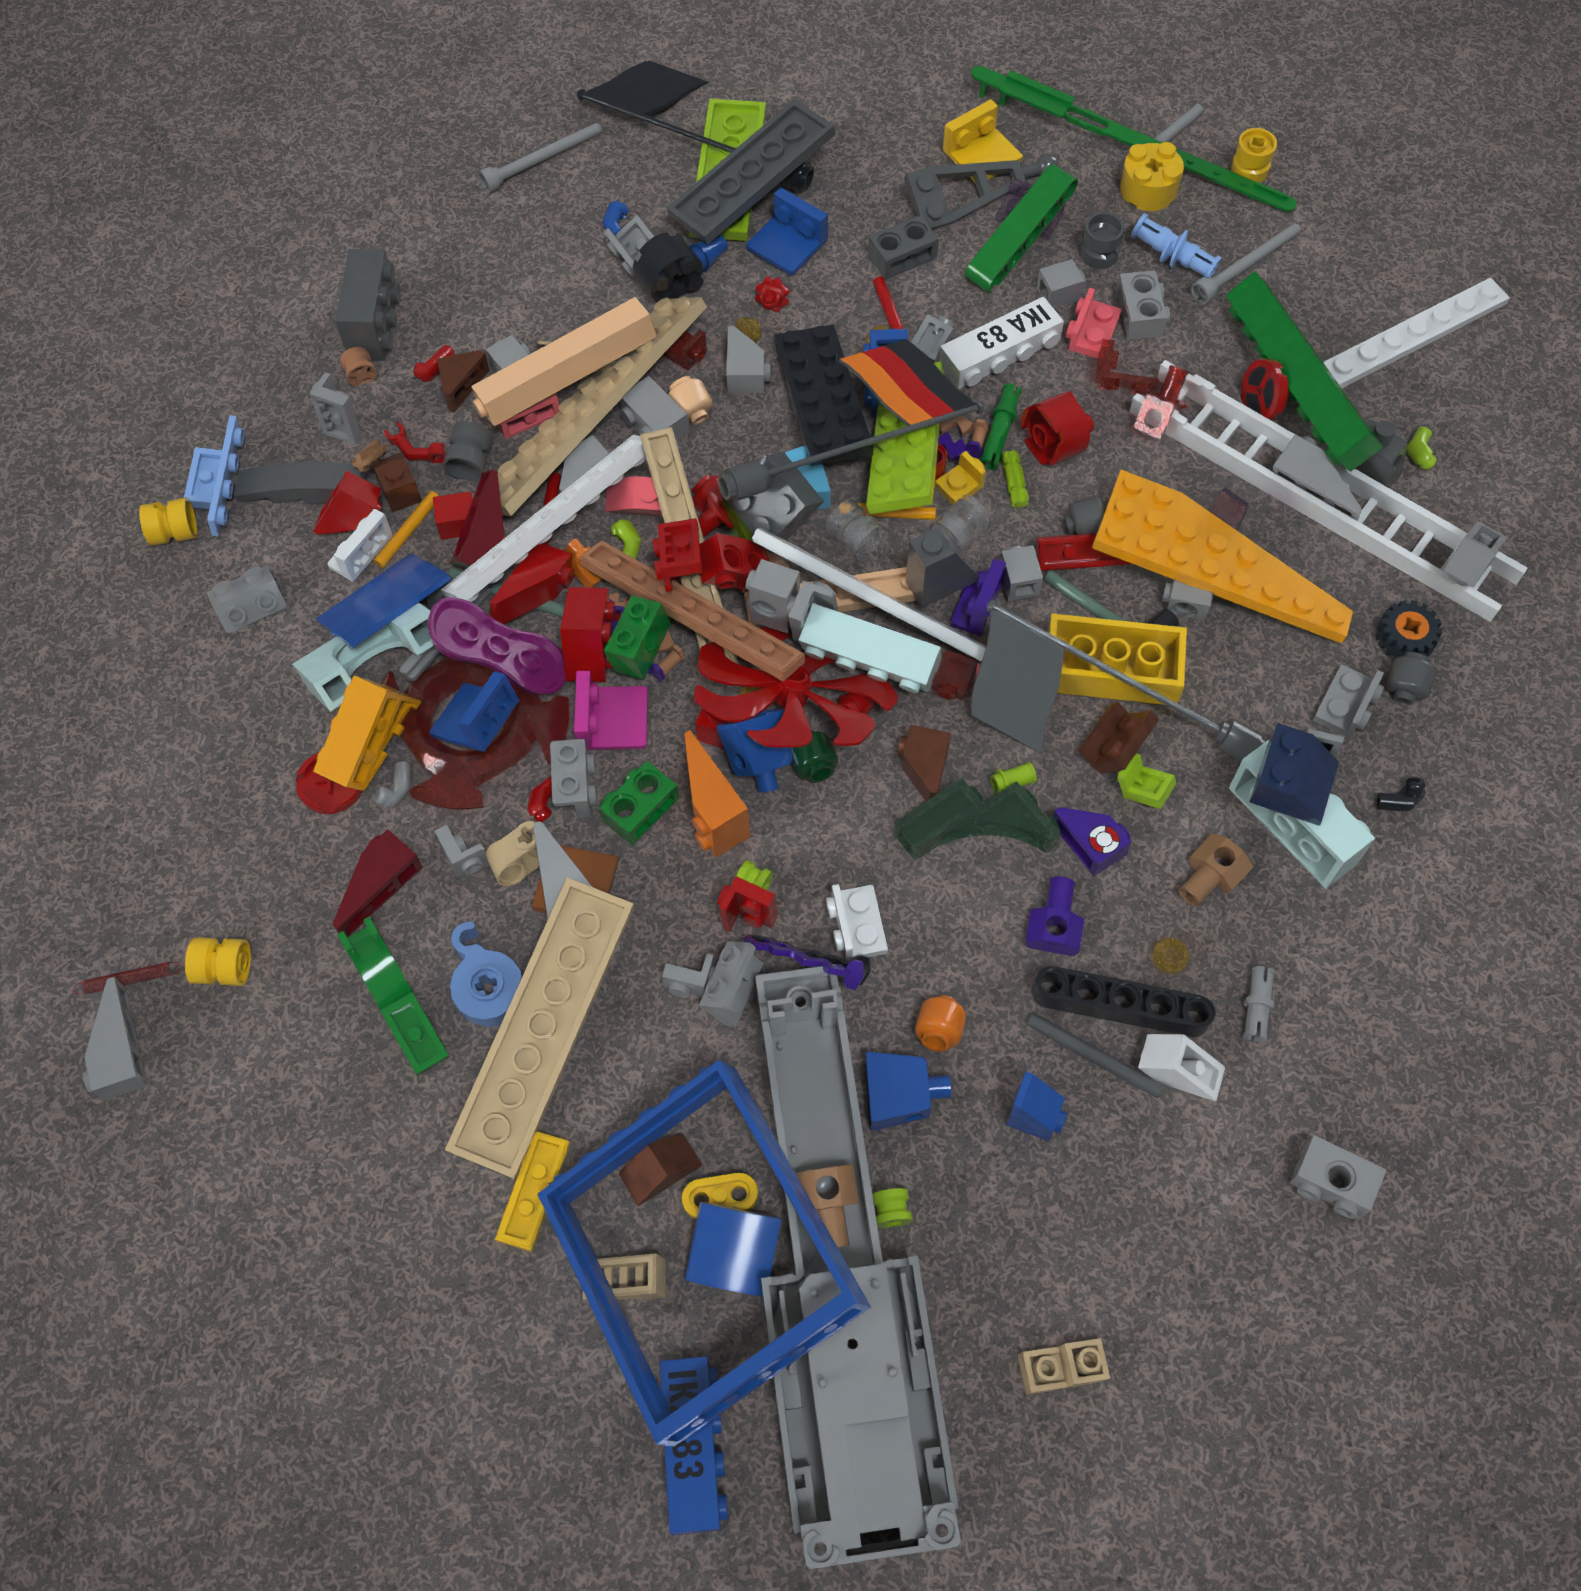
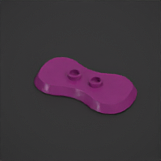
[428,597,566,696]

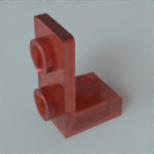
[1094,339,1159,395]

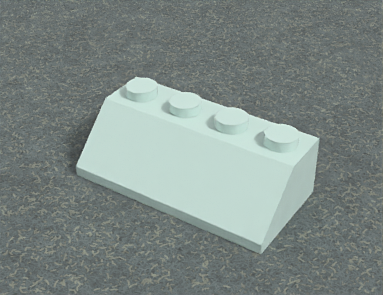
[798,603,943,693]

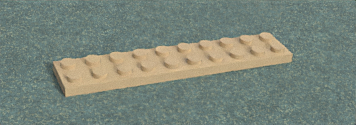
[498,297,707,516]

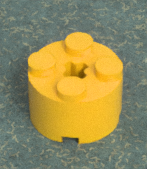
[1120,142,1184,211]

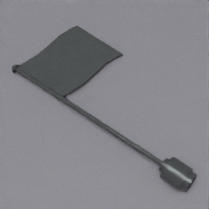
[971,600,1267,762]

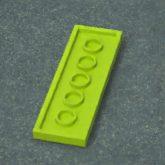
[689,99,766,241]
[866,362,944,515]

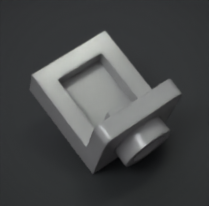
[662,953,716,998]

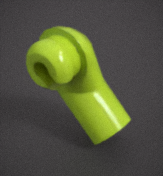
[1406,426,1436,470]
[611,519,642,559]

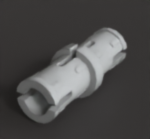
[1243,966,1275,1043]

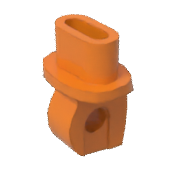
[564,538,603,588]

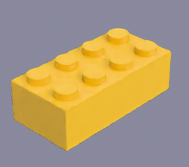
[1047,613,1187,705]

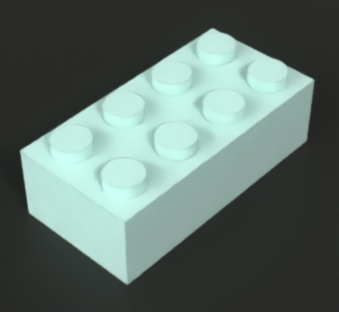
[1229,740,1375,889]

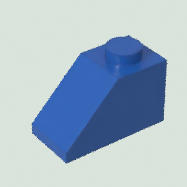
[1006,1071,1067,1141]

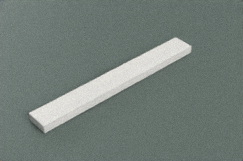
[752,528,987,662]

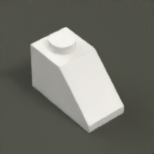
[1138,1034,1225,1101]

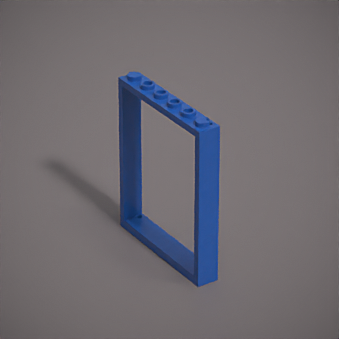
[537,1060,871,1446]

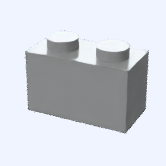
[619,376,689,440]

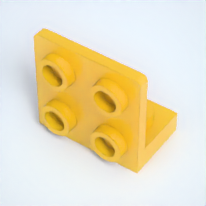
[943,99,1023,184]

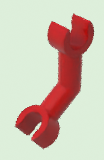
[384,422,446,463]

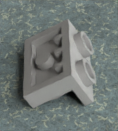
[310,372,362,445]
[1312,664,1385,738]
[699,941,764,1027]

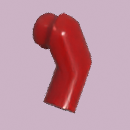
[413,345,455,382]
[527,776,552,823]

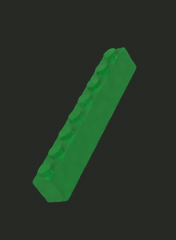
[1225,271,1383,472]

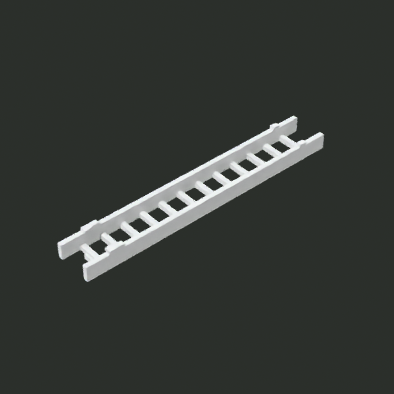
[1129,360,1528,622]

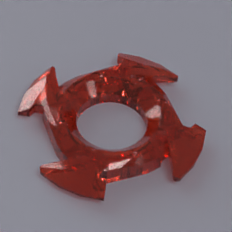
[381,657,570,810]

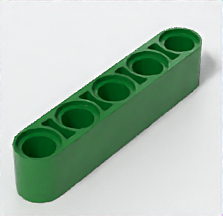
[965,164,1078,293]

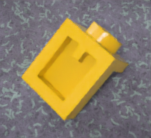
[934,451,986,507]

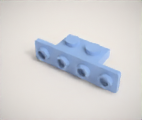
[184,415,244,537]

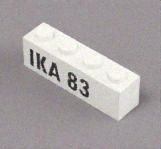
[939,296,1064,389]

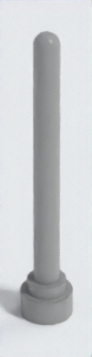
[478,123,603,194]
[1190,223,1301,305]

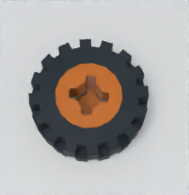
[1376,600,1443,658]

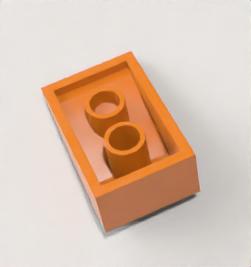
[684,730,750,858]

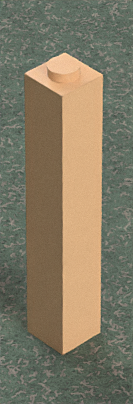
[471,297,657,426]

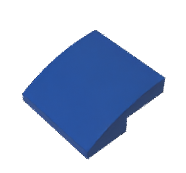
[684,1201,781,1297]

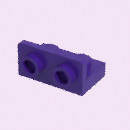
[951,559,1006,636]

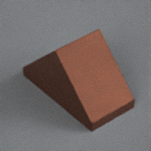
[437,350,490,413]
[619,1134,703,1206]

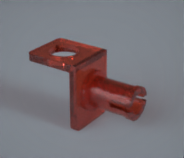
[1134,365,1189,439]

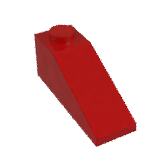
[490,543,575,624]

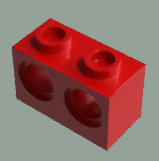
[700,533,769,593]

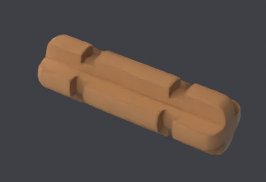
[351,439,387,472]

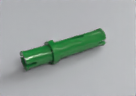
[980,383,1022,471]

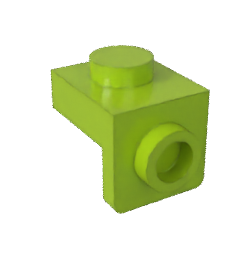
[1117,753,1176,809]

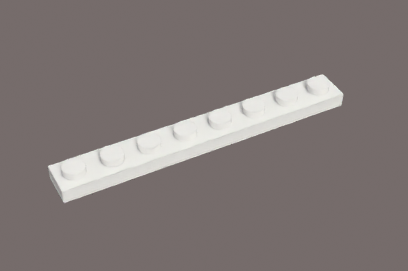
[1324,277,1510,388]
[441,435,646,602]

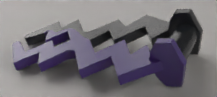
[744,935,871,990]

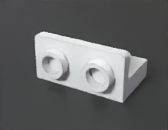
[328,509,393,582]
[826,884,888,961]

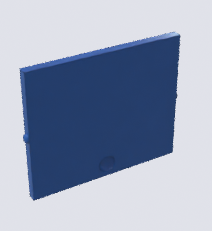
[316,553,451,648]

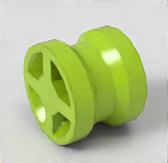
[736,860,774,890]
[872,1188,913,1229]

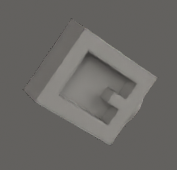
[911,314,958,363]
[434,824,488,877]

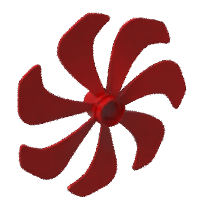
[694,626,899,748]

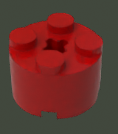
[1021,391,1094,466]

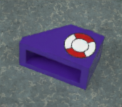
[1051,807,1132,876]

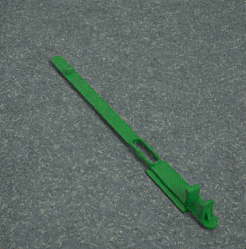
[971,66,1297,212]

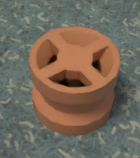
[340,347,377,387]

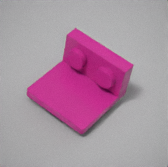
[574,671,648,750]

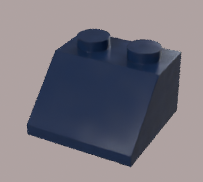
[1249,723,1339,826]

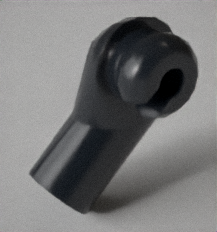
[1377,777,1426,812]

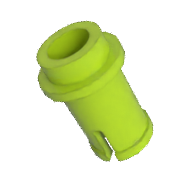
[990,762,1037,796]

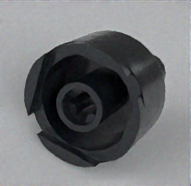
[633,232,704,302]

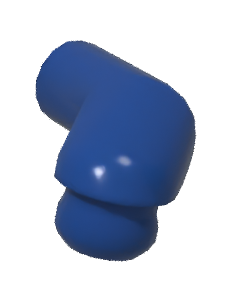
[602,200,629,235]

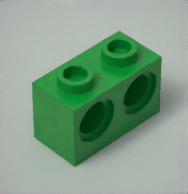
[599,761,680,846]

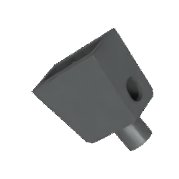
[1355,420,1408,488]

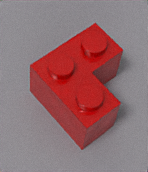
[560,587,616,682]

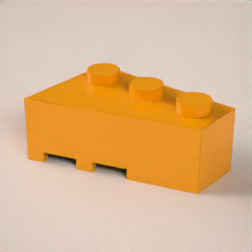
[313,675,422,791]

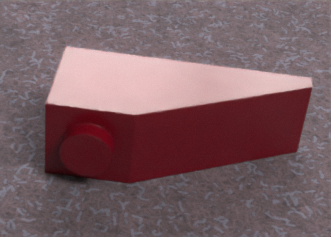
[450,469,505,570]
[332,829,423,938]

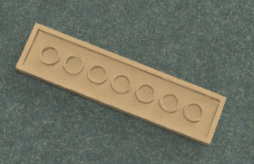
[445,877,635,1180]

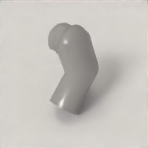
[374,761,411,808]

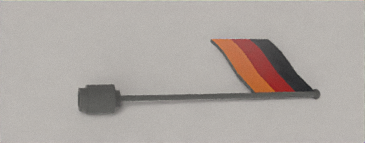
[718,339,984,501]

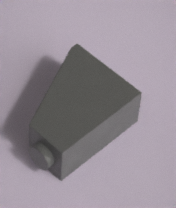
[906,527,980,608]

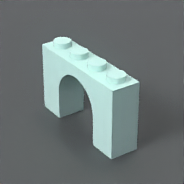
[292,602,434,712]

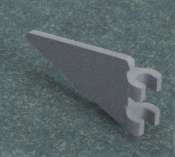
[533,822,620,952]

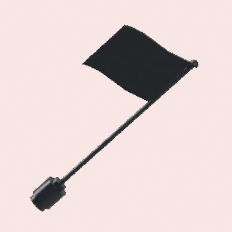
[577,61,814,191]

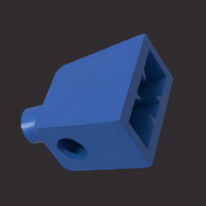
[716,708,792,793]
[865,1052,951,1131]

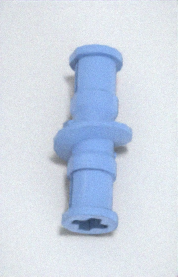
[1131,213,1222,278]

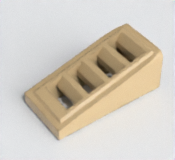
[583,1254,666,1300]

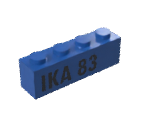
[660,1356,728,1536]

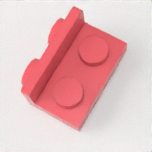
[1066,288,1122,360]

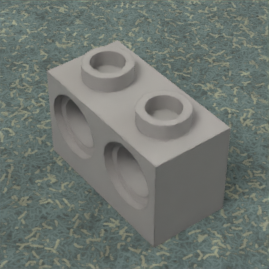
[1116,270,1170,340]

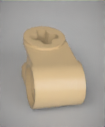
[486,821,539,886]

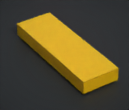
[495,1131,571,1252]

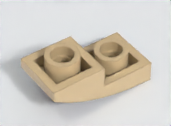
[1017,1338,1110,1395]

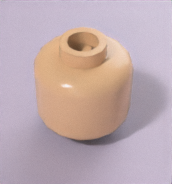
[668,376,713,425]

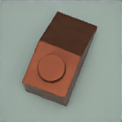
[372,453,422,513]
[897,724,951,807]

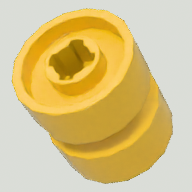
[1231,128,1277,183]
[139,497,198,546]
[185,937,251,986]

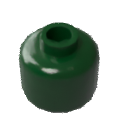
[791,730,838,783]

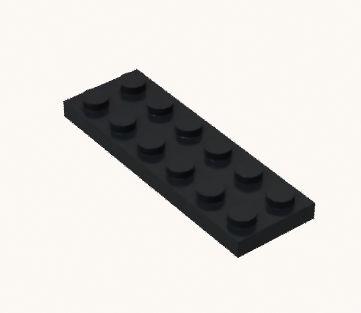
[774,324,873,466]

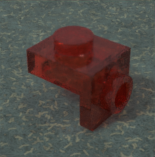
[663,330,707,371]
[932,650,977,701]

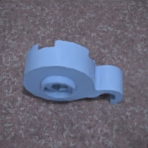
[450,922,523,1028]

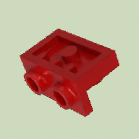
[653,518,703,592]
[717,876,778,932]

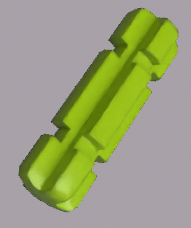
[1002,450,1029,508]

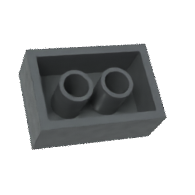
[335,249,401,361]

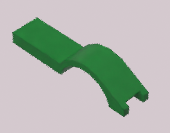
[337,917,450,1076]

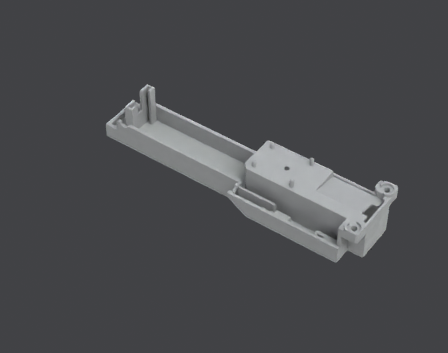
[755,965,961,1569]

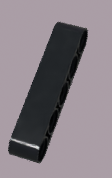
[1032,966,1216,1037]

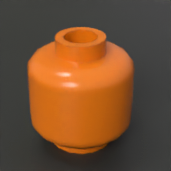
[915,995,966,1052]

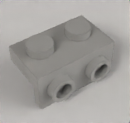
[604,215,655,278]
[207,566,287,633]
[786,580,838,642]
[550,738,598,818]

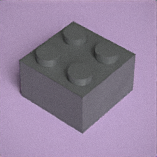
[726,452,824,541]

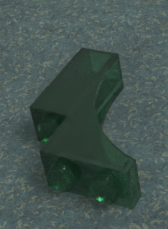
[894,778,1061,861]

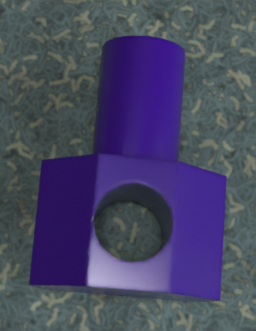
[1026,876,1084,956]

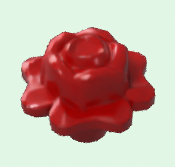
[755,276,790,312]

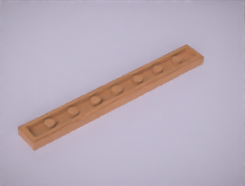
[579,540,805,682]

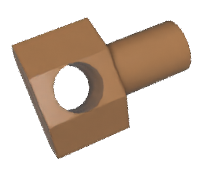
[1179,834,1254,907]
[796,1164,859,1247]

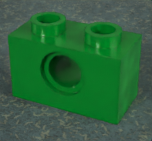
[604,595,671,680]

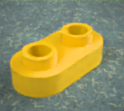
[682,1173,758,1220]

